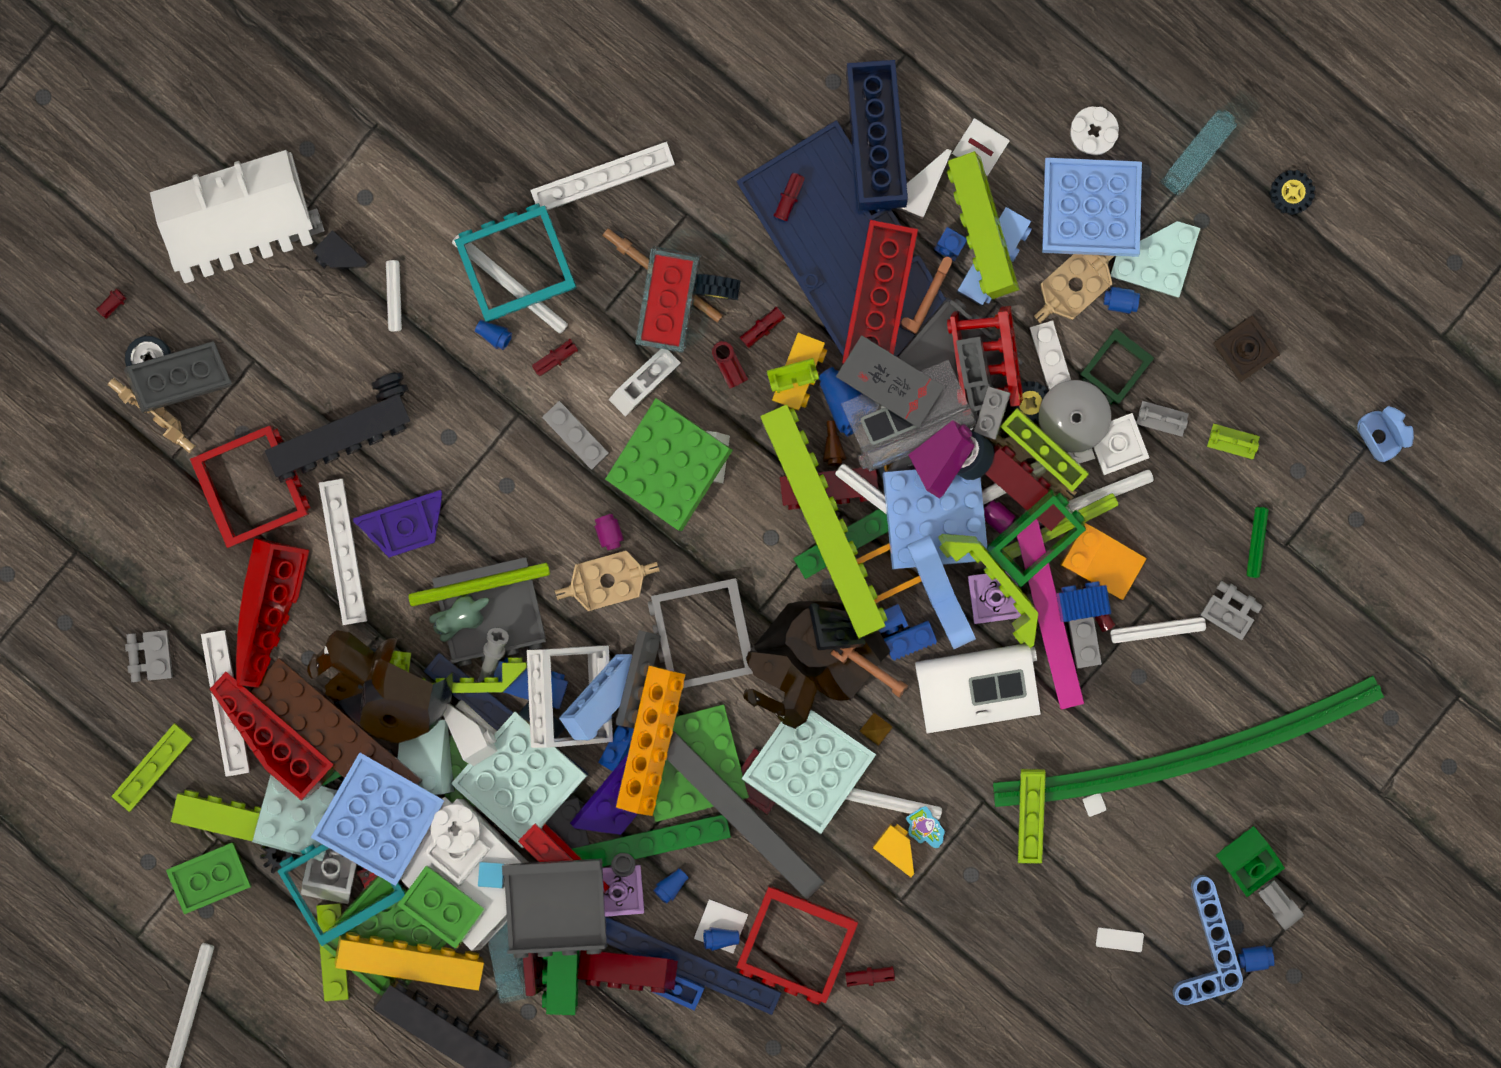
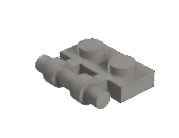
[1200,580,1263,640]
[125,630,173,682]

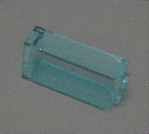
[1160,110,1238,197]

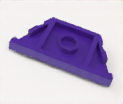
[353,490,443,558]
[570,753,638,835]

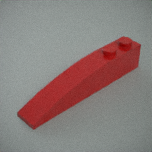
[236,538,309,688]
[210,672,335,801]

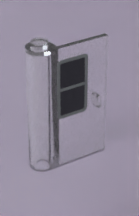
[841,360,976,472]

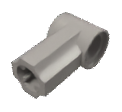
[1258,880,1304,931]

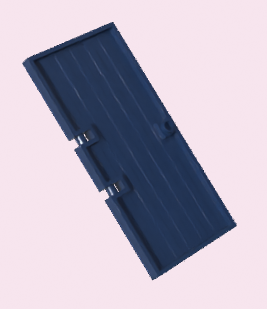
[736,120,946,356]

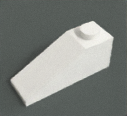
[897,149,951,219]
[609,346,680,417]
[443,703,498,766]

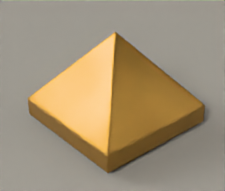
[859,713,893,746]

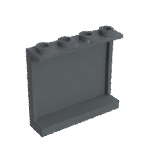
[896,297,1023,423]
[432,557,547,667]
[502,859,607,958]

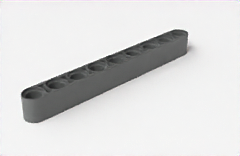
[667,731,825,899]

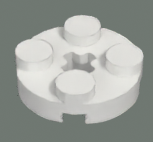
[1070,106,1119,155]
[431,804,481,854]

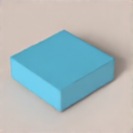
[478,862,504,888]

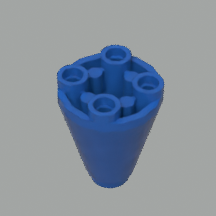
[819,367,879,436]

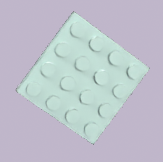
[742,710,876,834]
[451,711,587,848]

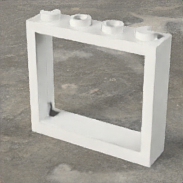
[527,646,613,748]

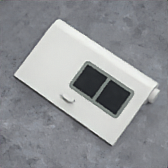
[915,643,1041,733]

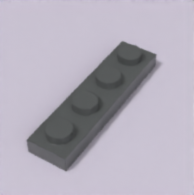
[616,630,661,729]

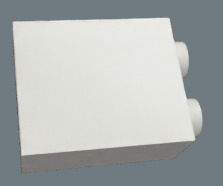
[400,797,529,951]

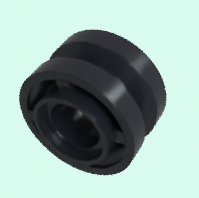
[371,372,409,402]

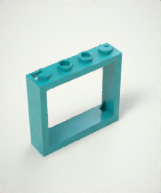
[454,203,577,322]
[277,844,405,946]

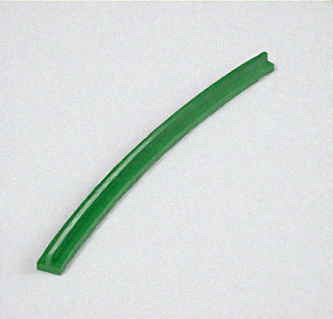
[993,675,1384,807]

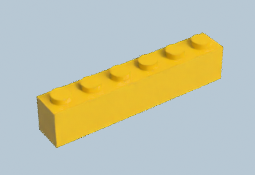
[335,932,484,991]

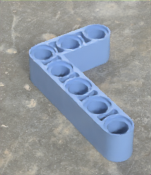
[907,535,976,649]
[1173,875,1243,1005]

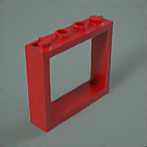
[190,426,311,548]
[736,885,858,1005]

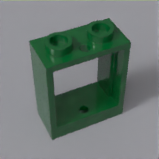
[1079,329,1154,405]

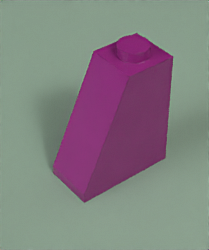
[908,420,975,499]

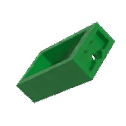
[987,489,1086,587]

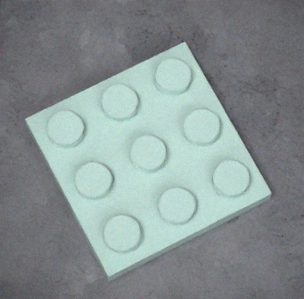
[252,775,338,861]

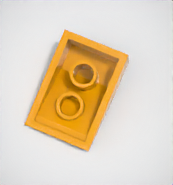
[1060,523,1147,600]

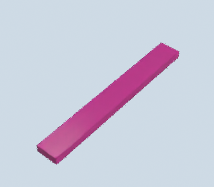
[1017,519,1084,710]

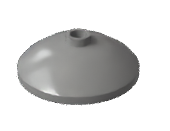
[1038,380,1111,452]

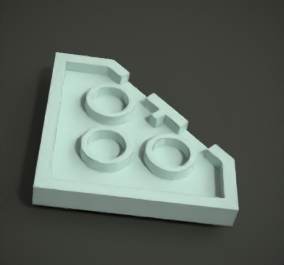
[1110,221,1200,298]

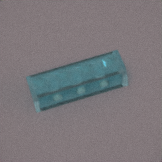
[488,923,529,1004]

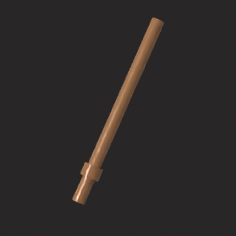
[602,228,723,323]

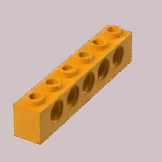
[616,666,686,816]

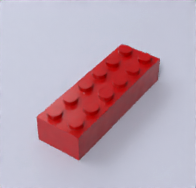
[842,220,918,365]

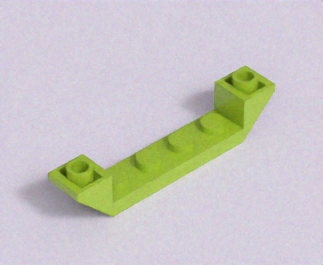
[938,534,1038,648]
[390,658,527,693]

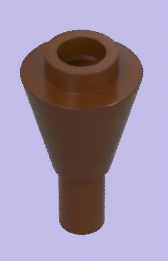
[823,420,847,466]

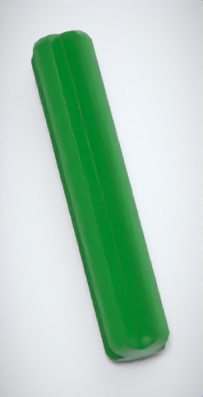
[1246,507,1269,578]

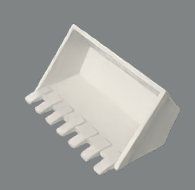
[150,150,313,283]

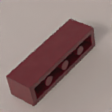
[985,442,1070,531]
[780,466,878,510]
[577,950,678,994]

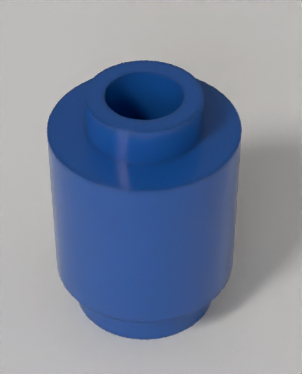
[1103,286,1140,314]
[1238,945,1274,972]

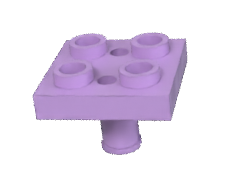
[968,571,1021,624]
[603,865,644,917]

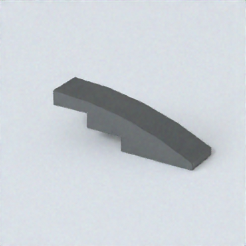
[956,336,1001,431]

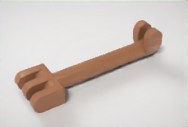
[901,257,952,334]
[830,648,908,698]

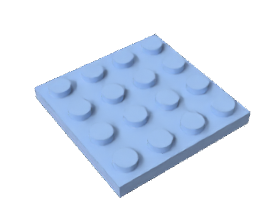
[1042,158,1142,257]
[883,469,988,569]
[311,753,445,886]

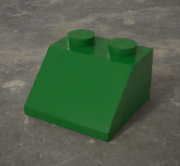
[1216,826,1285,897]

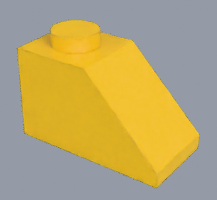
[872,824,914,877]

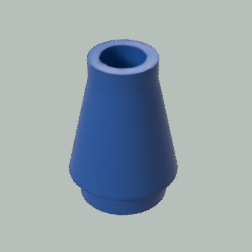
[475,319,512,350]
[653,868,689,904]
[703,927,739,951]

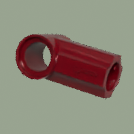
[712,341,748,389]

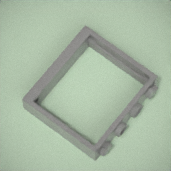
[648,578,753,688]

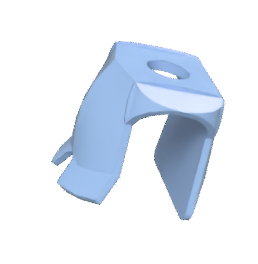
[1357,406,1414,462]

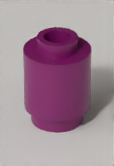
[984,500,1016,534]
[594,514,624,551]

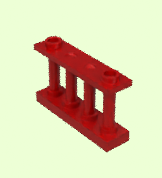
[947,306,1023,411]
[518,823,610,893]

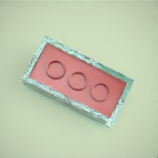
[635,246,701,352]

